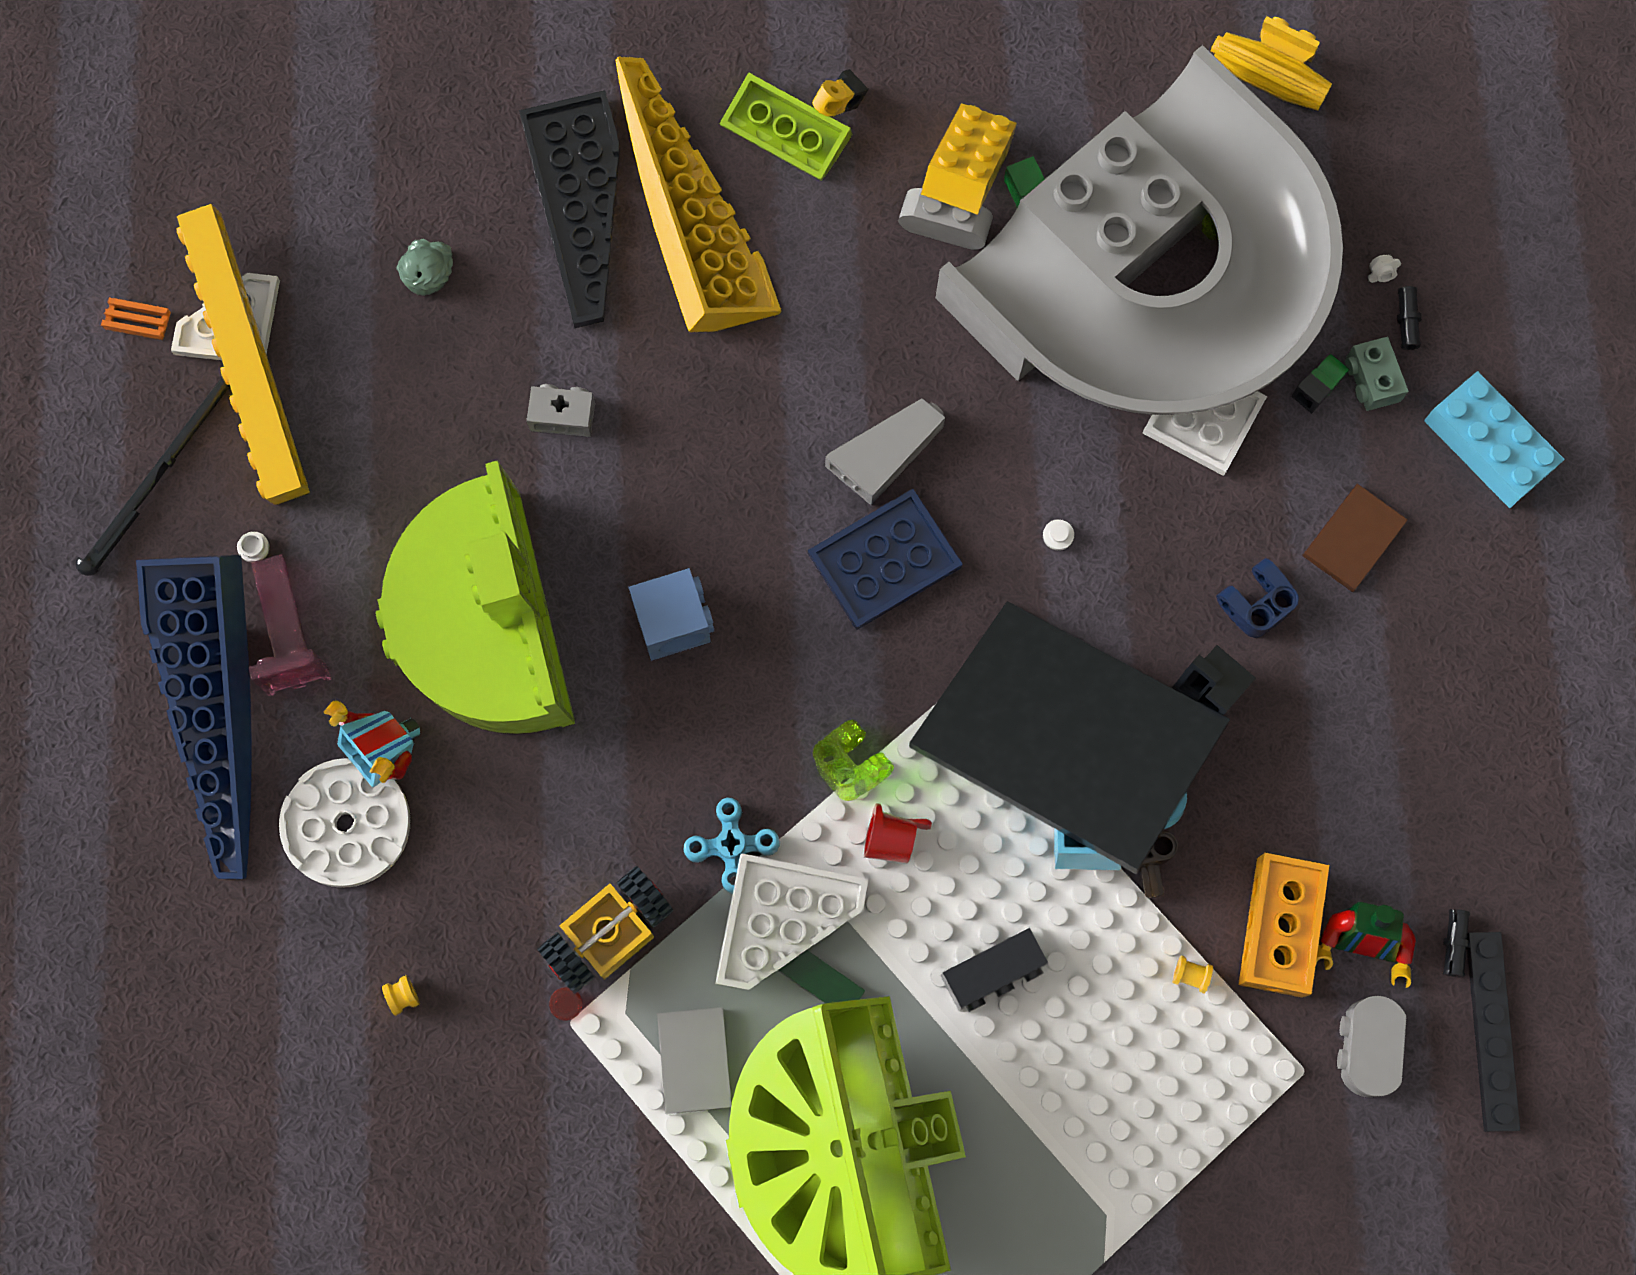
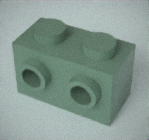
[1345,337,1409,411]

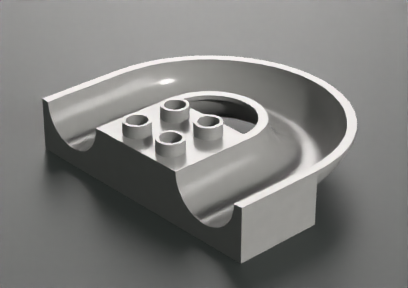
[935,45,1343,415]

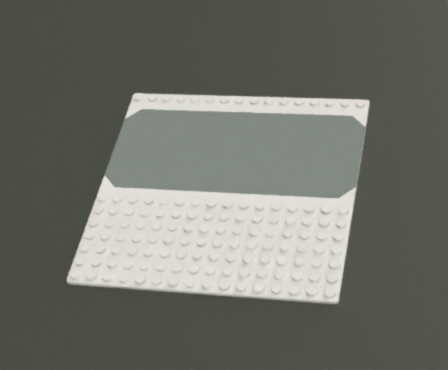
[570,705,1304,1275]

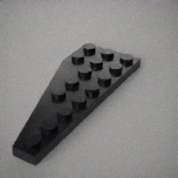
[519,90,620,328]

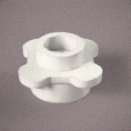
[1368,255,1401,283]

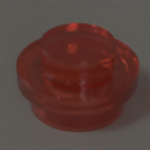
[549,987,582,1021]

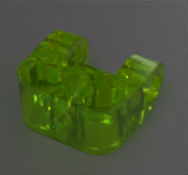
[813,719,894,801]

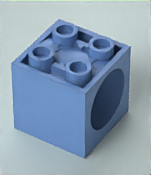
[629,568,714,661]

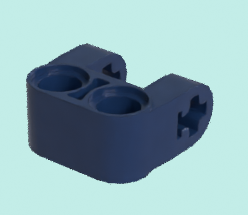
[1216,558,1299,638]

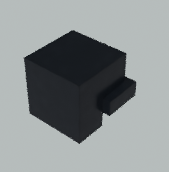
[1172,645,1256,715]

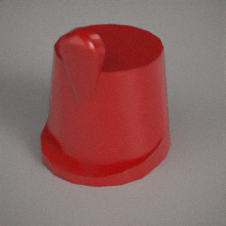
[864,803,932,864]

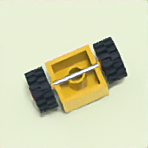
[537,866,674,995]

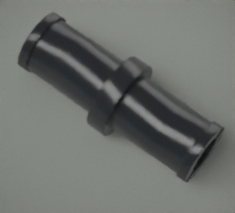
[1397,286,1422,350]
[1443,909,1470,977]

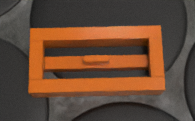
[101,297,171,340]

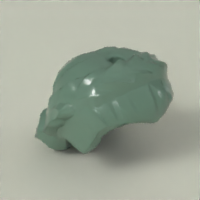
[397,238,453,296]

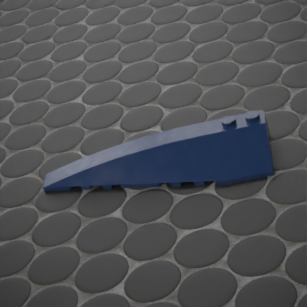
[136,554,252,879]

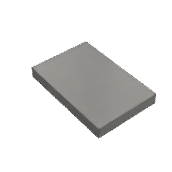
[657,1007,732,1114]

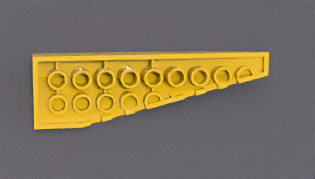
[615,57,781,332]

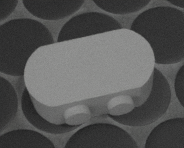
[898,188,993,250]
[1337,996,1406,1098]

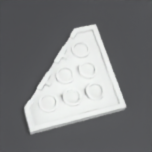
[715,853,869,990]

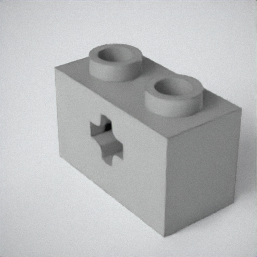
[527,384,595,437]

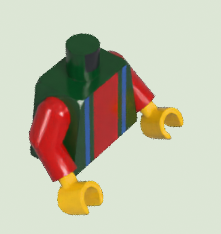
[1316,902,1416,988]

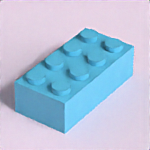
[1424,371,1565,508]

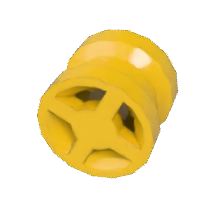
[382,975,420,1016]

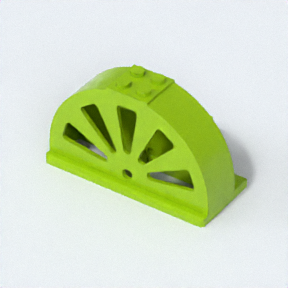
[376,460,575,734]
[726,996,966,1275]

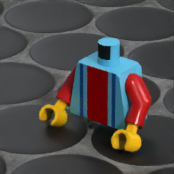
[324,700,420,787]

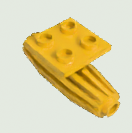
[1210,16,1332,111]

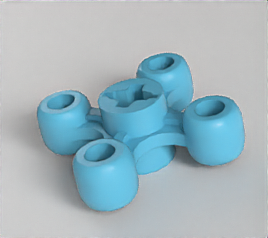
[683,798,780,894]

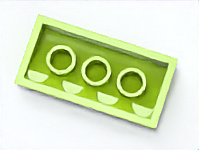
[719,73,853,181]

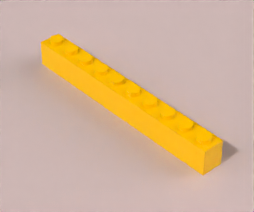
[176,204,310,505]

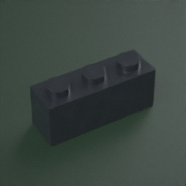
[940,928,1048,1012]

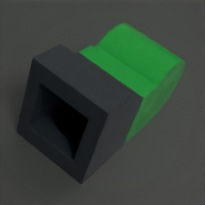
[1291,354,1350,414]

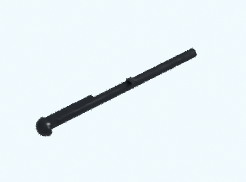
[75,377,230,576]

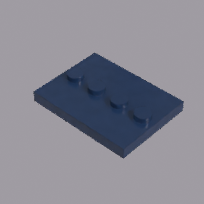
[808,489,963,630]

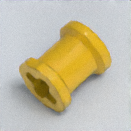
[1172,955,1213,994]

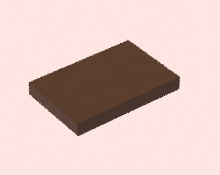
[1302,483,1408,592]

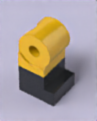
[812,69,869,117]

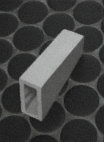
[825,398,945,505]

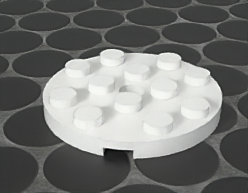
[279,758,410,887]

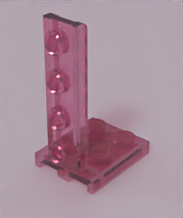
[248,554,331,696]

